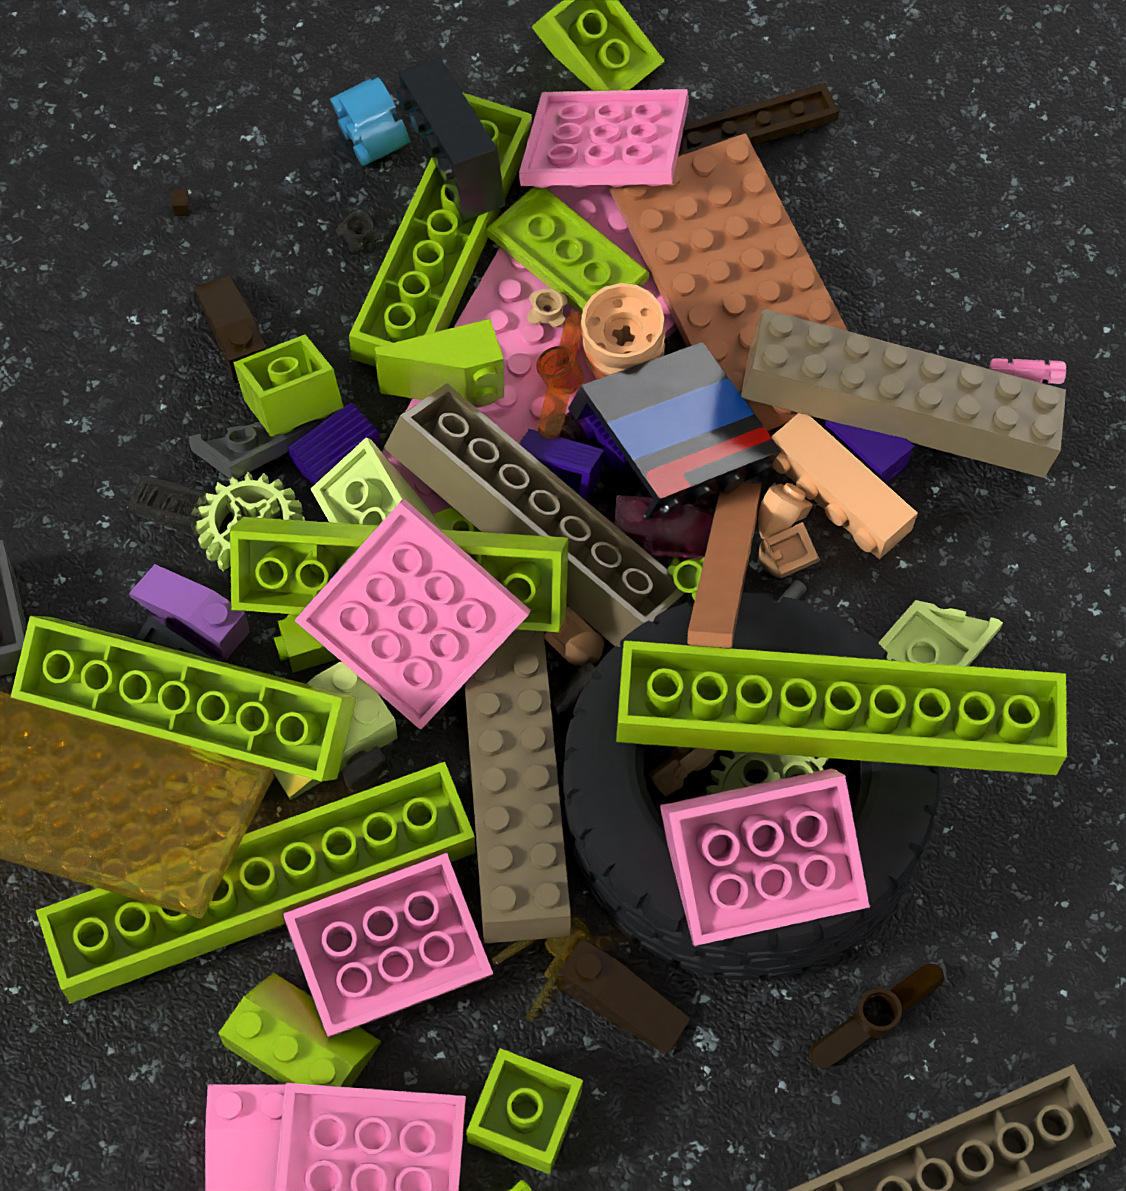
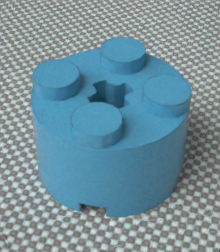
[330,76,410,166]

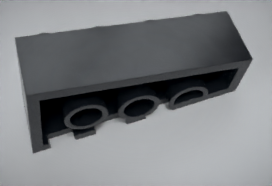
[396,57,506,221]

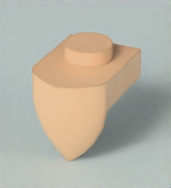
[758,483,814,539]
[758,522,820,578]
[544,606,604,667]

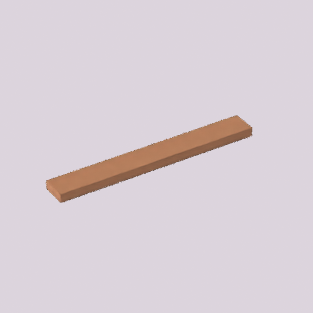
[688,482,762,648]

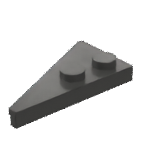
[189,410,339,479]

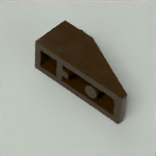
[193,275,267,383]
[558,938,691,1056]

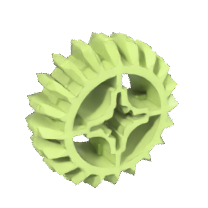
[196,472,305,571]

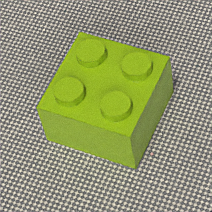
[233,334,344,437]
[467,1048,583,1175]

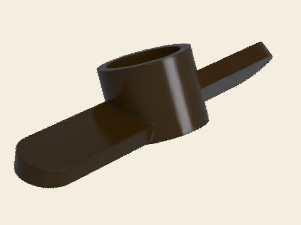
[809,964,944,1069]

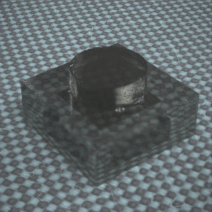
[342,746,389,795]

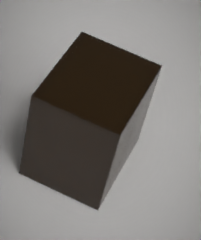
[172,190,190,216]

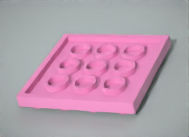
[519,89,689,188]
[294,498,531,730]
[275,1083,466,1191]

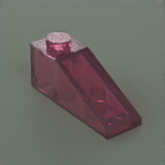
[614,495,714,559]

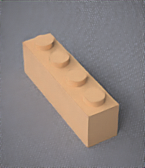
[771,413,918,560]

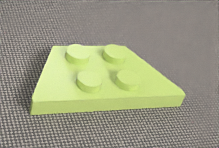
[879,600,1003,666]

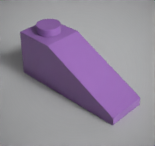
[129,564,250,659]

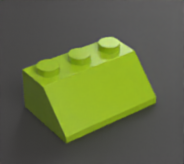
[219,972,381,1088]

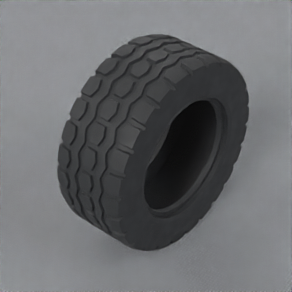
[563,593,940,980]

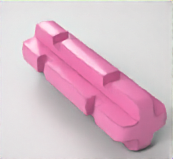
[989,358,1066,384]

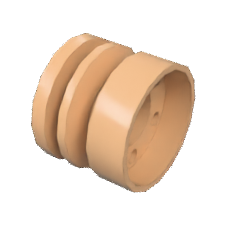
[581,283,665,379]

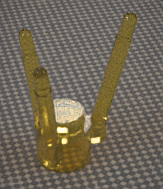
[492,915,590,1021]

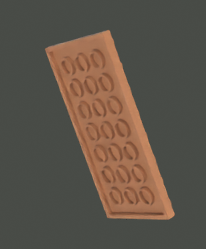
[608,133,848,435]

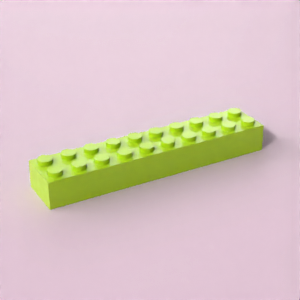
[616,641,1067,775]
[36,762,476,1004]

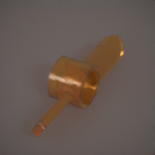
[536,312,584,439]

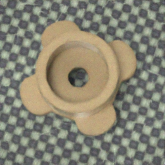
[527,289,568,328]

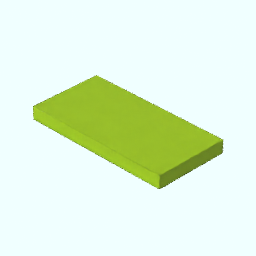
[486,186,650,315]

